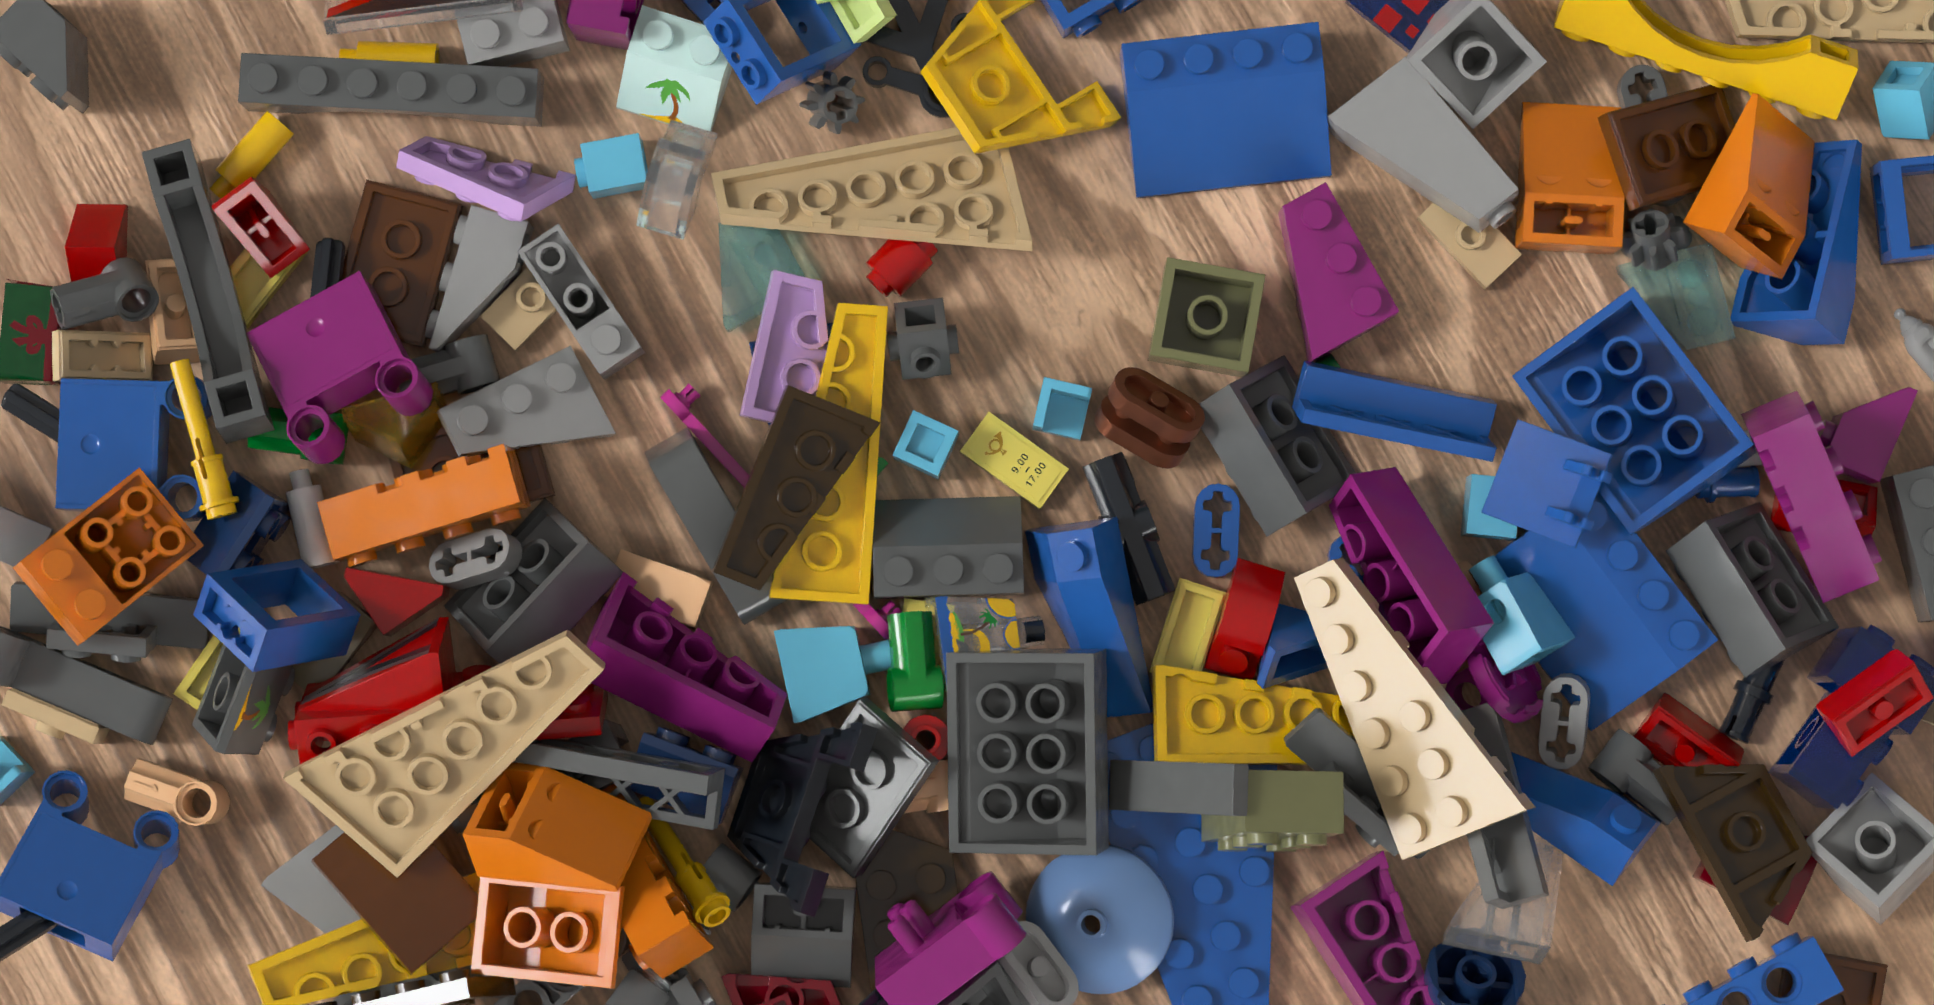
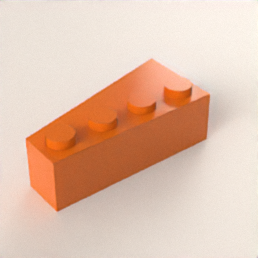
[317,443,531,568]
[601,783,714,979]

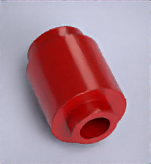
[866,239,938,297]
[903,715,948,761]

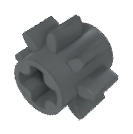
[799,70,865,134]
[1622,209,1686,271]

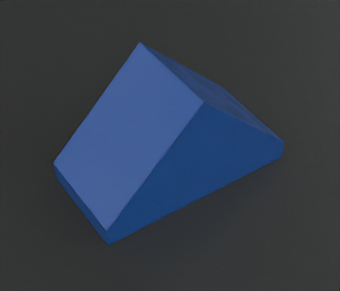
[1257,604,1328,689]

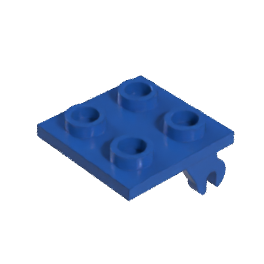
[1481,419,1613,549]

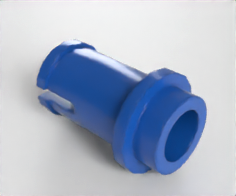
[1695,466,1760,503]

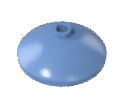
[1026,845,1174,994]

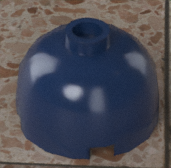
[1424,930,1526,1005]

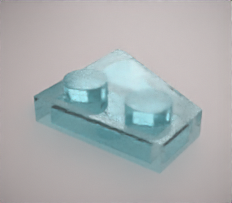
[718,222,805,333]
[1616,243,1736,351]

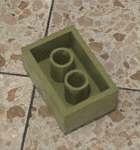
[1201,770,1344,852]

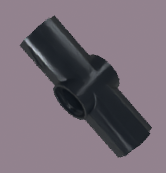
[1083,452,1176,606]

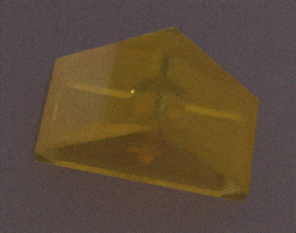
[341,382,448,469]

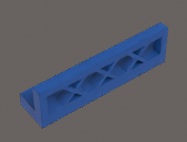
[1292,360,1497,462]

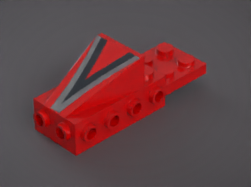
[288,617,608,764]

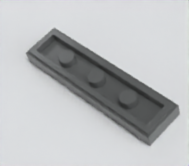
[1109,760,1249,816]

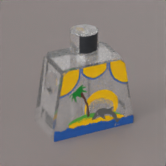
[924,596,1045,692]

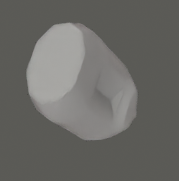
[1894,308,1934,382]

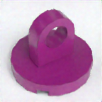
[1445,639,1543,723]

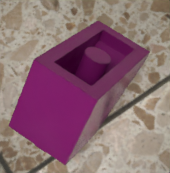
[1818,387,1918,485]

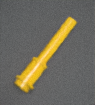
[170,359,239,520]
[639,796,731,927]

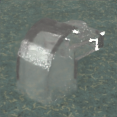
[636,120,718,240]

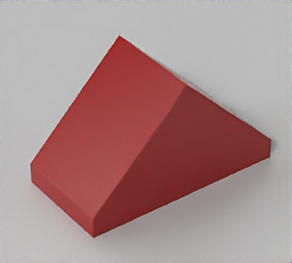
[211,176,310,278]
[65,204,128,282]
[344,567,450,637]

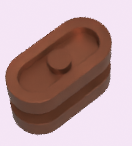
[1094,367,1205,469]

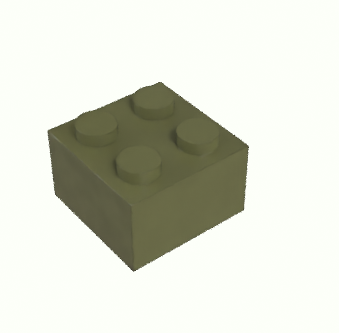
[1148,257,1266,377]

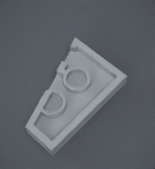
[436,346,616,457]

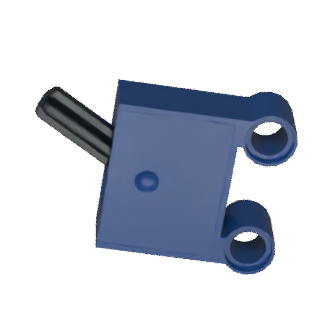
[1,376,212,522]
[0,770,180,962]

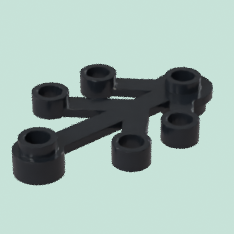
[860,0,968,118]

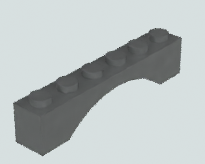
[238,53,544,127]
[141,139,275,444]

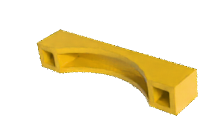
[1554,0,1859,120]

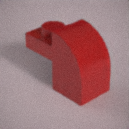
[1204,558,1286,680]

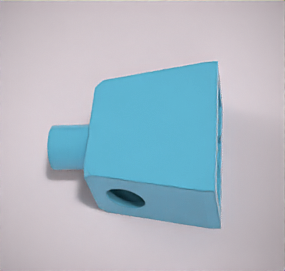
[1468,555,1575,675]
[774,626,891,724]

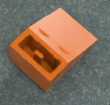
[1683,93,1815,279]
[1515,102,1625,255]
[13,467,204,646]
[462,763,652,892]

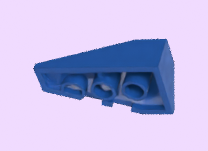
[1729,140,1862,345]
[1025,517,1153,718]
[1511,752,1661,886]

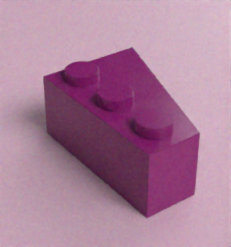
[1278,182,1400,362]

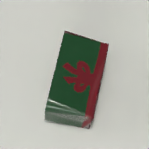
[0,279,67,385]

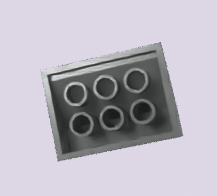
[946,648,1109,855]

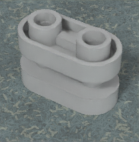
[995,921,1079,1005]

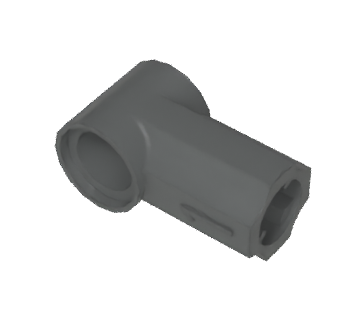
[50,257,159,330]
[399,334,500,399]
[1588,728,1677,825]

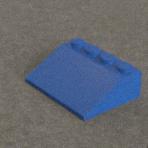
[1119,22,1332,199]
[1512,287,1757,535]
[1494,492,1718,731]

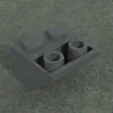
[0,0,89,114]
[751,882,857,988]

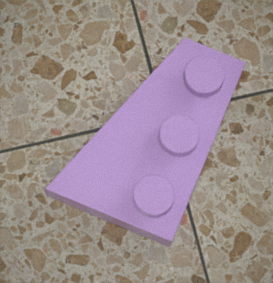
[396,136,576,222]
[740,270,828,423]

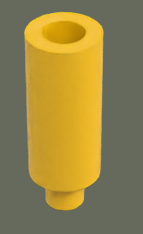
[339,41,440,63]
[209,111,294,199]

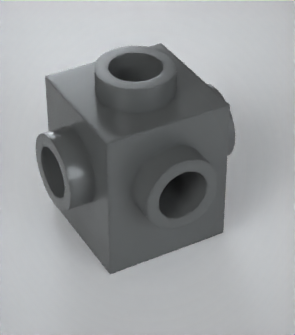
[887,298,959,380]

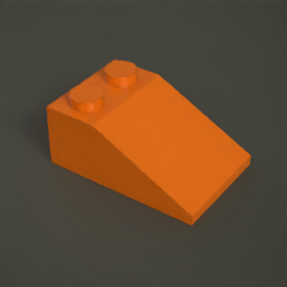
[471,877,625,989]

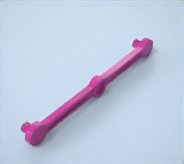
[660,383,902,640]

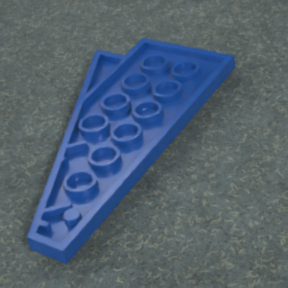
[1108,723,1277,1005]

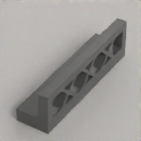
[1462,703,1549,910]
[516,738,725,830]

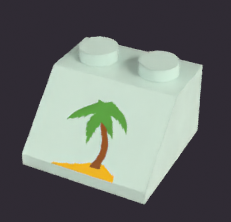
[616,5,737,138]

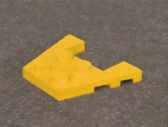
[920,0,1121,154]

